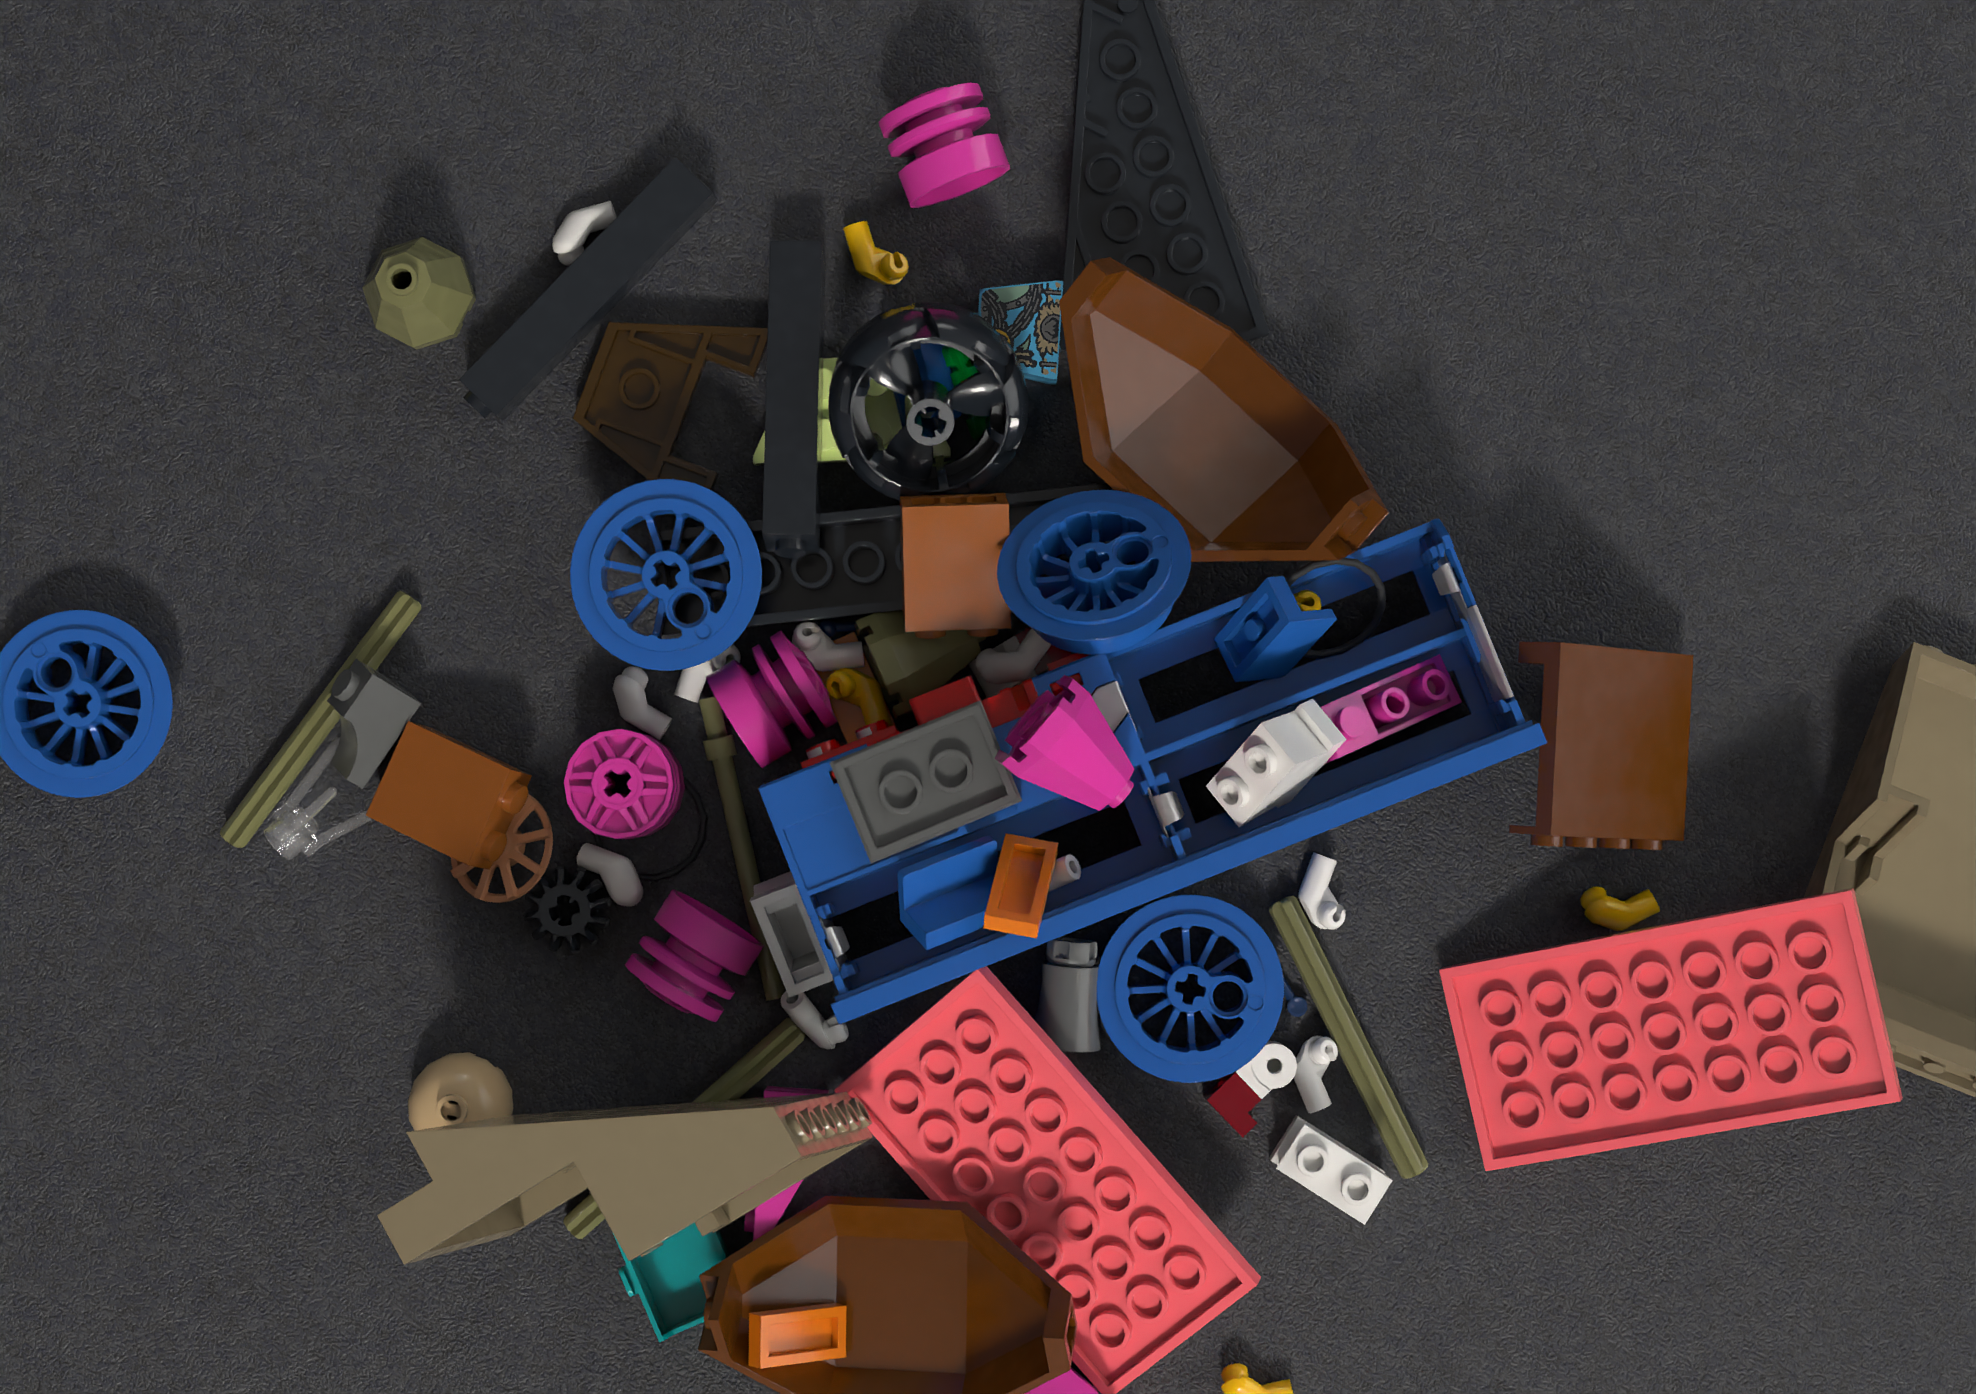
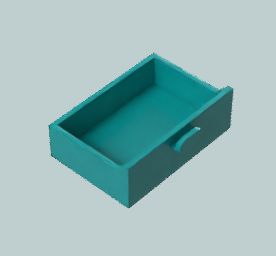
[612,1222,730,1342]

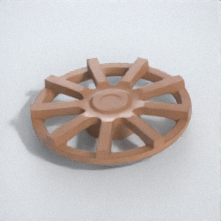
[450,794,553,903]

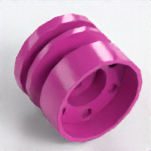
[879,82,1010,208]
[706,630,838,768]
[564,729,685,839]
[625,889,764,1022]

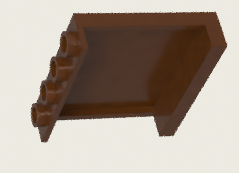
[1509,642,1694,850]

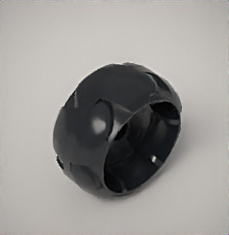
[828,302,1029,500]

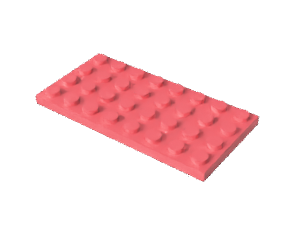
[1439,888,1903,1171]
[834,966,1261,1394]

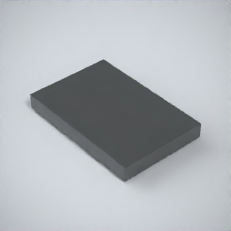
[830,700,1022,864]

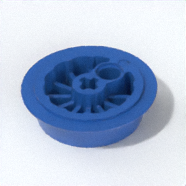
[570,479,762,671]
[997,490,1192,654]
[0,610,173,798]
[1097,895,1284,1083]

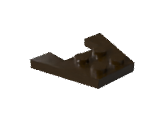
[573,322,768,491]

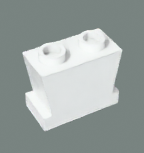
[1206,698,1347,827]
[750,871,833,997]
[1269,1115,1393,1225]

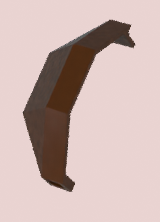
[1059,257,1389,562]
[698,1196,1077,1394]

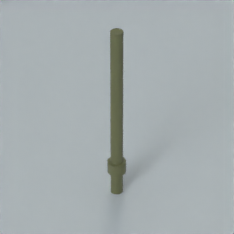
[699,696,785,1001]

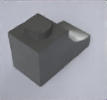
[327,659,421,789]

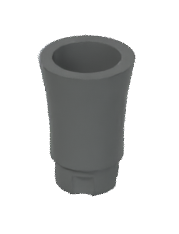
[1035,937,1101,1052]

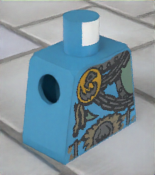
[973,281,1063,385]

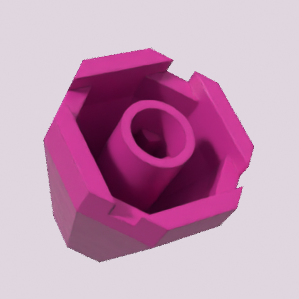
[994,675,1135,811]

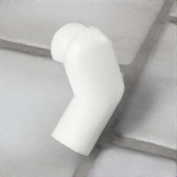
[552,201,617,266]
[792,621,865,672]
[674,644,741,703]
[781,991,849,1049]
[1293,1036,1338,1113]

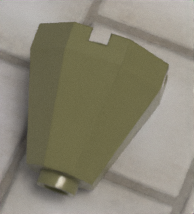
[363,237,476,350]
[854,610,986,720]

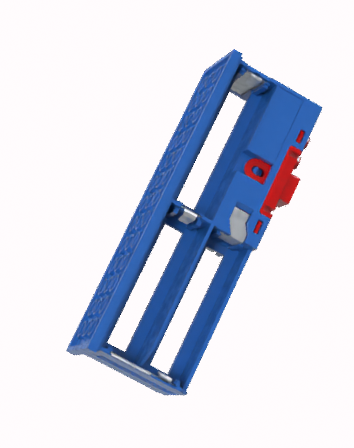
[759,518,1547,1025]

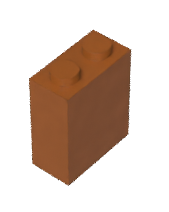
[900,493,1011,639]
[366,721,532,870]

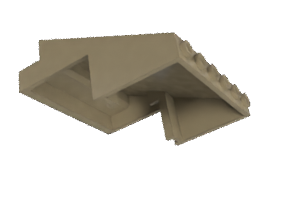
[1804,642,1976,1097]
[377,1092,873,1265]

